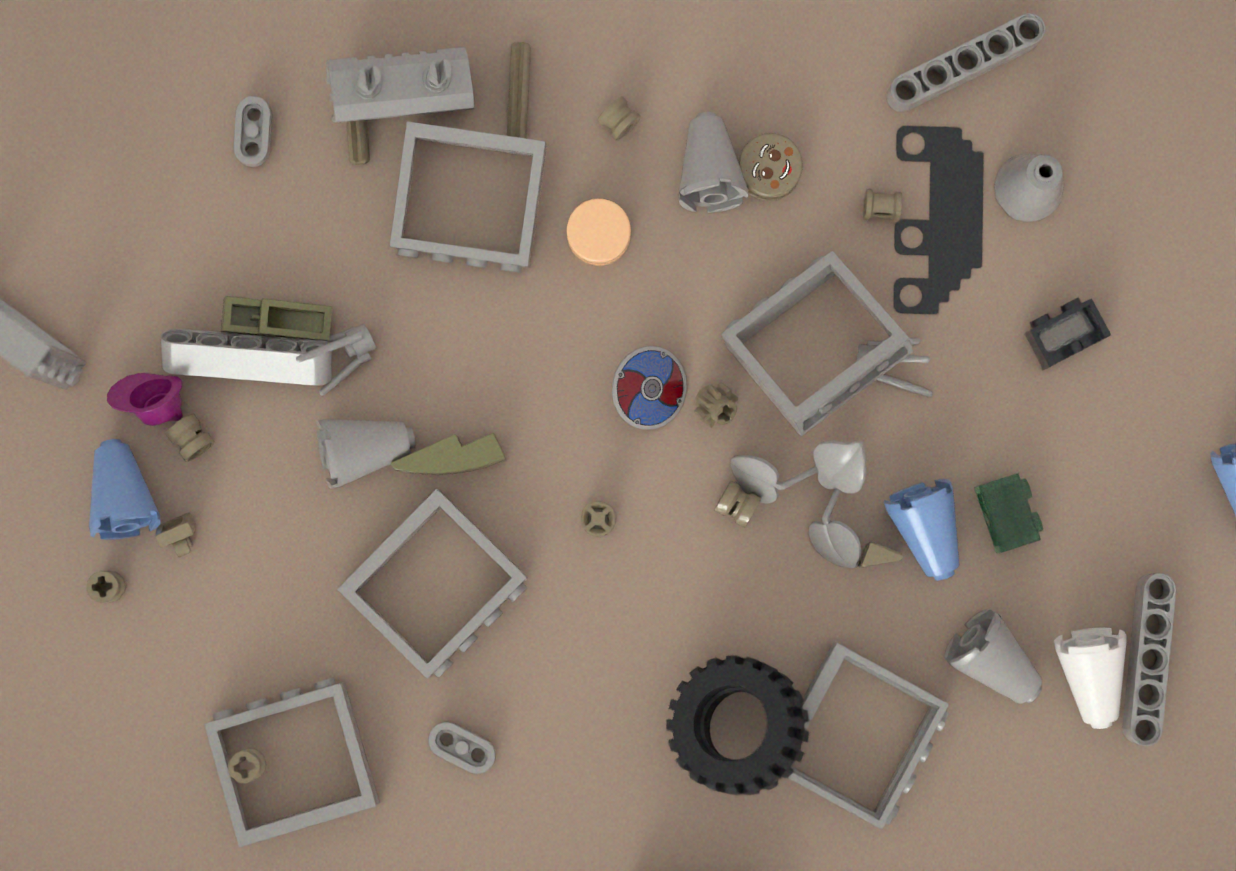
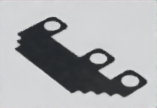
[894,126,984,314]

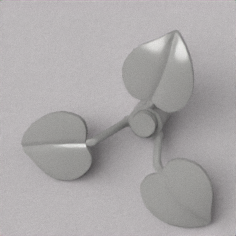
[730,441,866,568]

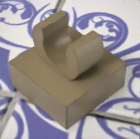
[155,512,196,557]

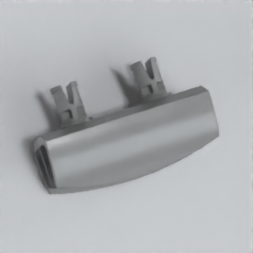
[326,47,474,123]

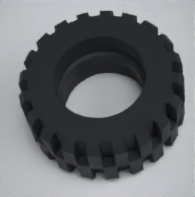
[666,655,809,795]

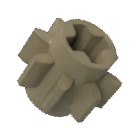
[694,382,738,428]

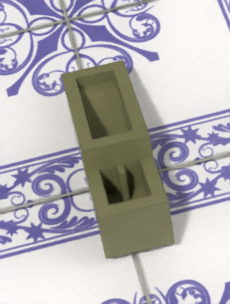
[220,296,332,341]
[391,433,506,475]

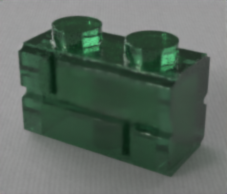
[974,473,1043,553]

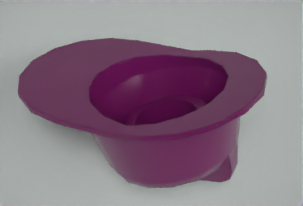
[107,373,183,426]

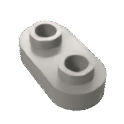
[233,96,272,167]
[428,721,496,774]

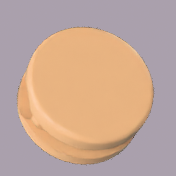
[567,198,631,266]

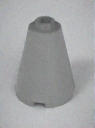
[678,112,749,213]
[994,153,1064,222]
[316,419,415,489]
[944,609,1042,704]

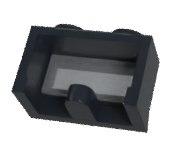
[1024,297,1111,370]

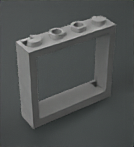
[390,121,547,273]
[721,251,913,436]
[0,299,87,390]
[337,489,528,679]
[788,642,949,830]
[204,677,380,848]

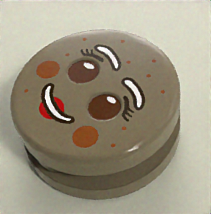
[738,133,803,201]

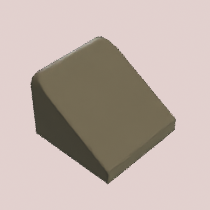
[858,542,903,567]

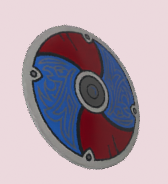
[612,346,687,430]

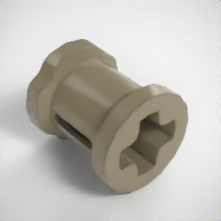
[863,189,902,222]
[86,571,126,603]
[228,748,266,783]

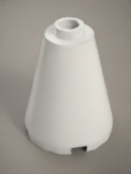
[1054,627,1127,729]

